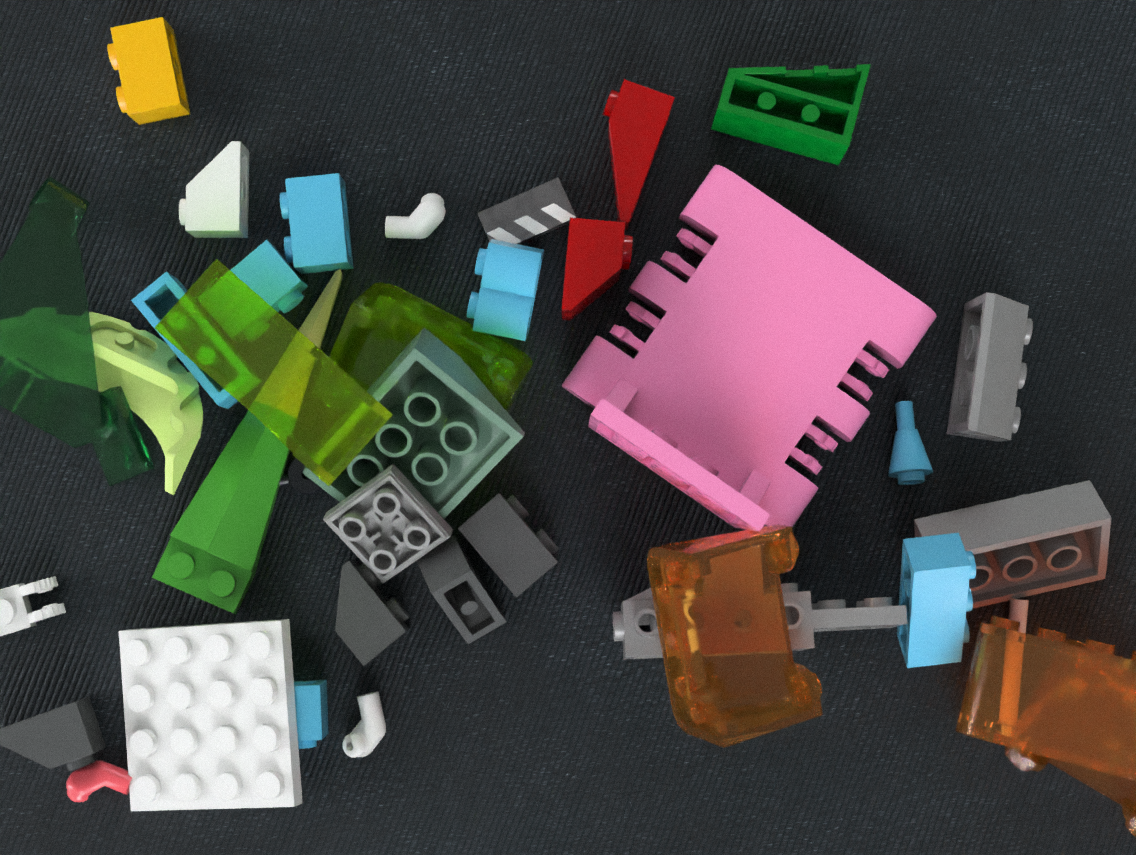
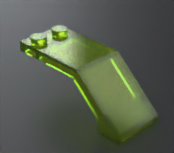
[154,259,393,486]

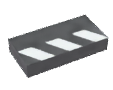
[477,177,576,245]

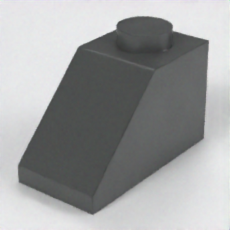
[417,536,506,644]
[0,697,106,772]

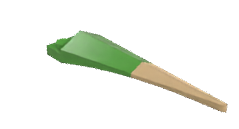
[152,268,343,614]

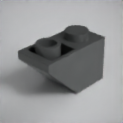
[335,559,410,666]

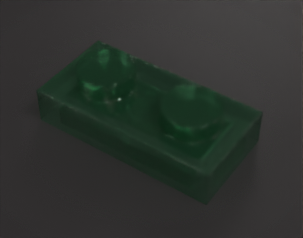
[76,386,155,486]

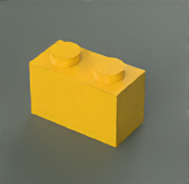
[107,17,190,125]

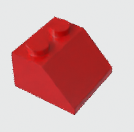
[562,217,633,321]

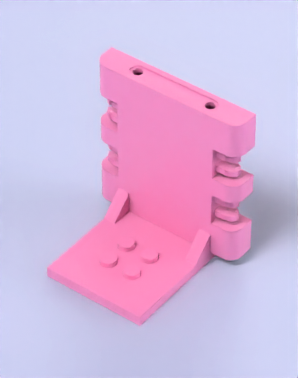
[562,164,937,539]

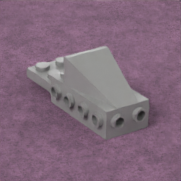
[612,537,908,660]

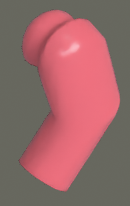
[66,760,132,802]

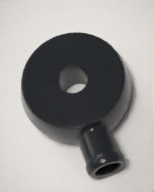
[279,453,323,495]

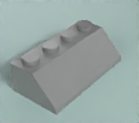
[914,480,1111,608]

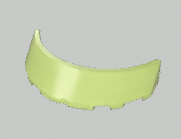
[0,308,203,495]

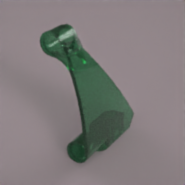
[0,176,103,448]

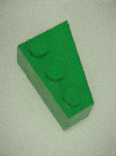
[711,64,871,166]

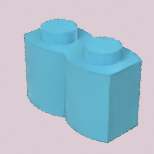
[467,239,544,341]

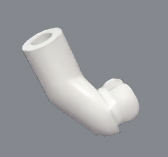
[385,193,446,239]
[342,691,386,758]

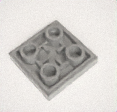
[323,464,453,583]

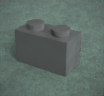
[458,493,559,598]

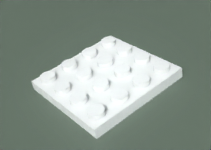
[119,619,303,811]

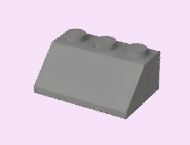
[947,292,1033,442]

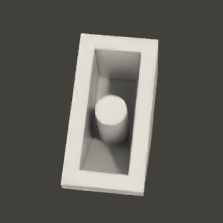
[179,141,249,238]

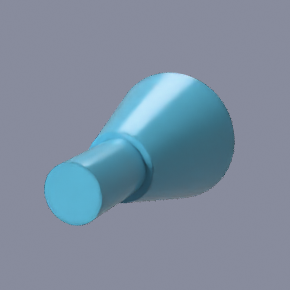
[888,401,933,485]

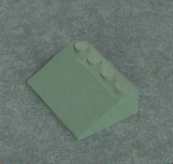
[302,327,525,519]

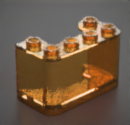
[955,616,1136,781]

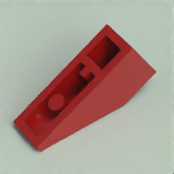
[603,79,675,230]

